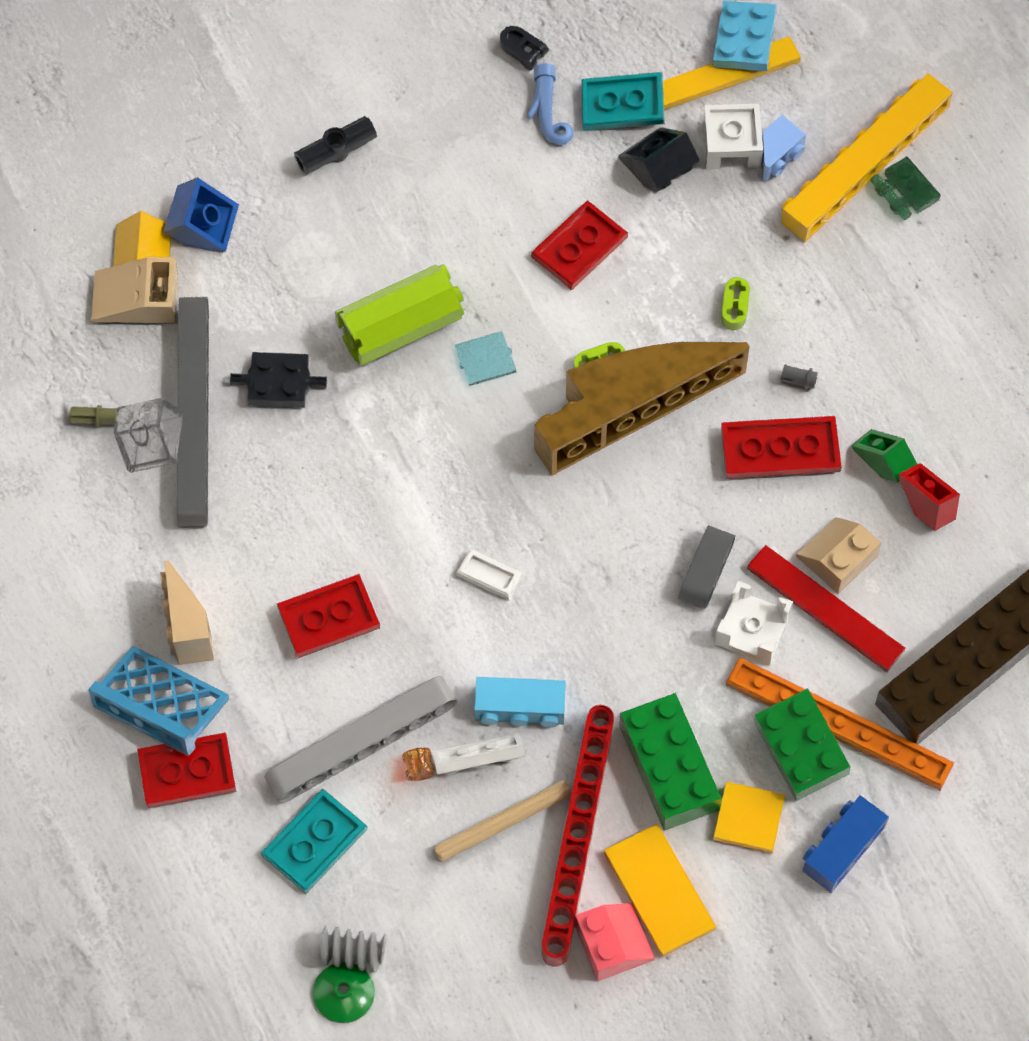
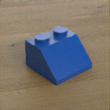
[164,177,239,253]

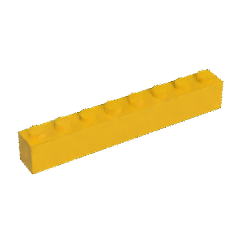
[781,73,953,242]

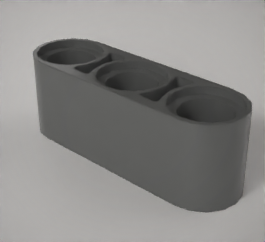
[678,525,736,609]

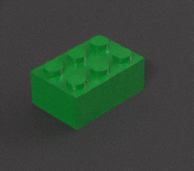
[754,688,851,801]

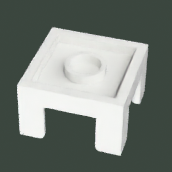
[703,104,763,170]
[715,581,793,666]

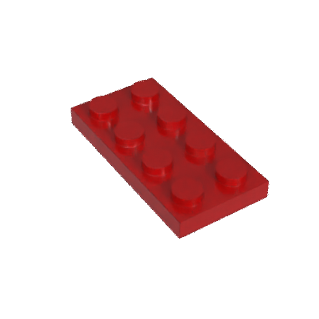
[721,416,842,479]

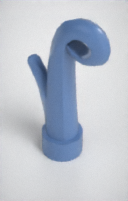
[527,63,574,145]

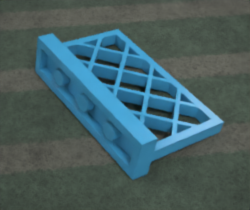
[88,646,229,756]

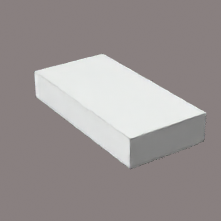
[457,549,522,600]

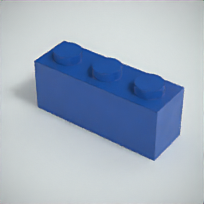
[802,795,889,893]

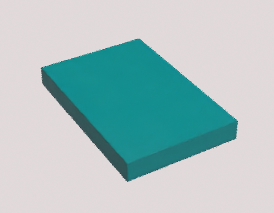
[581,72,665,131]
[261,788,368,894]

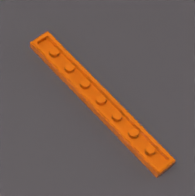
[726,657,954,791]

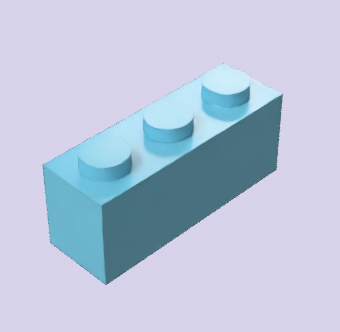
[475,677,566,727]

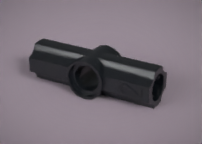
[294,116,377,174]

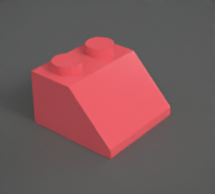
[575,903,655,982]

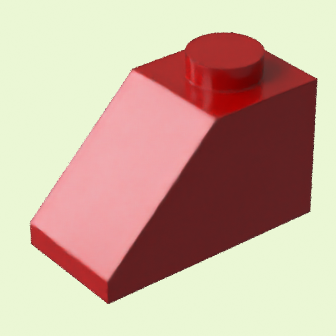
[898,463,960,531]

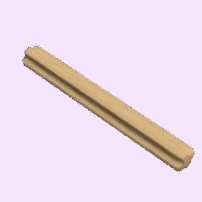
[434,780,571,861]

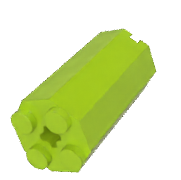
[335,264,464,366]

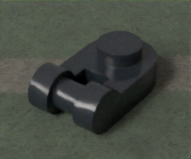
[500,26,549,70]

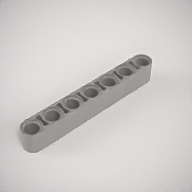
[264,676,458,803]

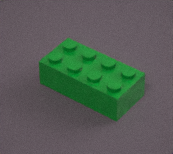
[619,693,722,831]

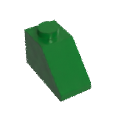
[851,429,917,483]

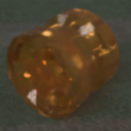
[402,747,436,781]

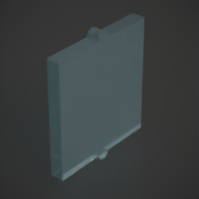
[455,331,516,386]

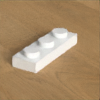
[431,733,525,775]

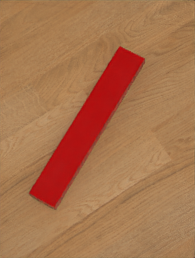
[747,545,906,673]

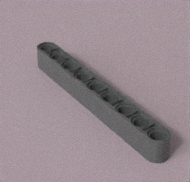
[177,296,209,527]

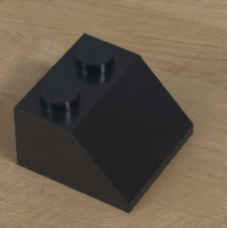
[618,127,700,190]

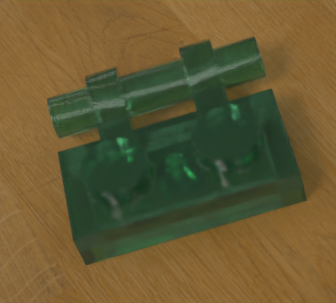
[870,156,941,220]

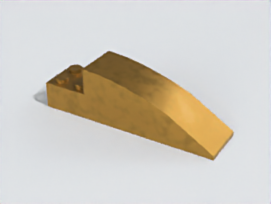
[534,342,750,476]

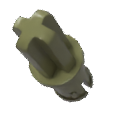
[69,405,128,427]

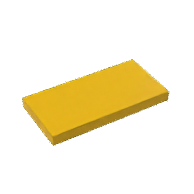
[604,823,716,957]

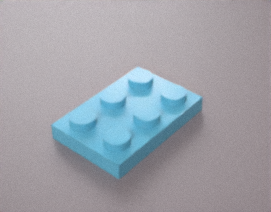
[713,0,777,71]

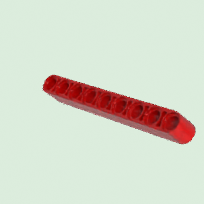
[542,705,614,967]

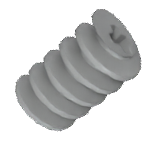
[320,925,387,972]

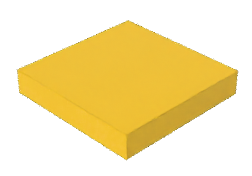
[713,781,785,854]

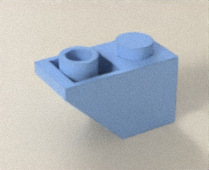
[762,115,806,182]

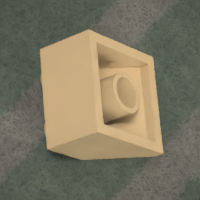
[796,517,881,594]

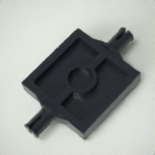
[230,352,327,408]

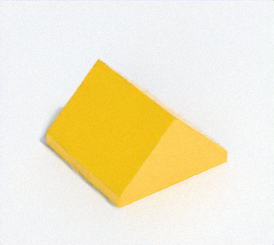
[113,211,171,266]

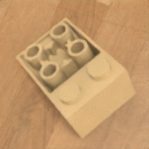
[91,257,179,323]
[160,560,214,665]

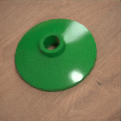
[313,962,375,1023]

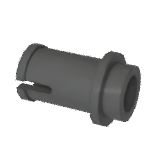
[780,364,818,390]

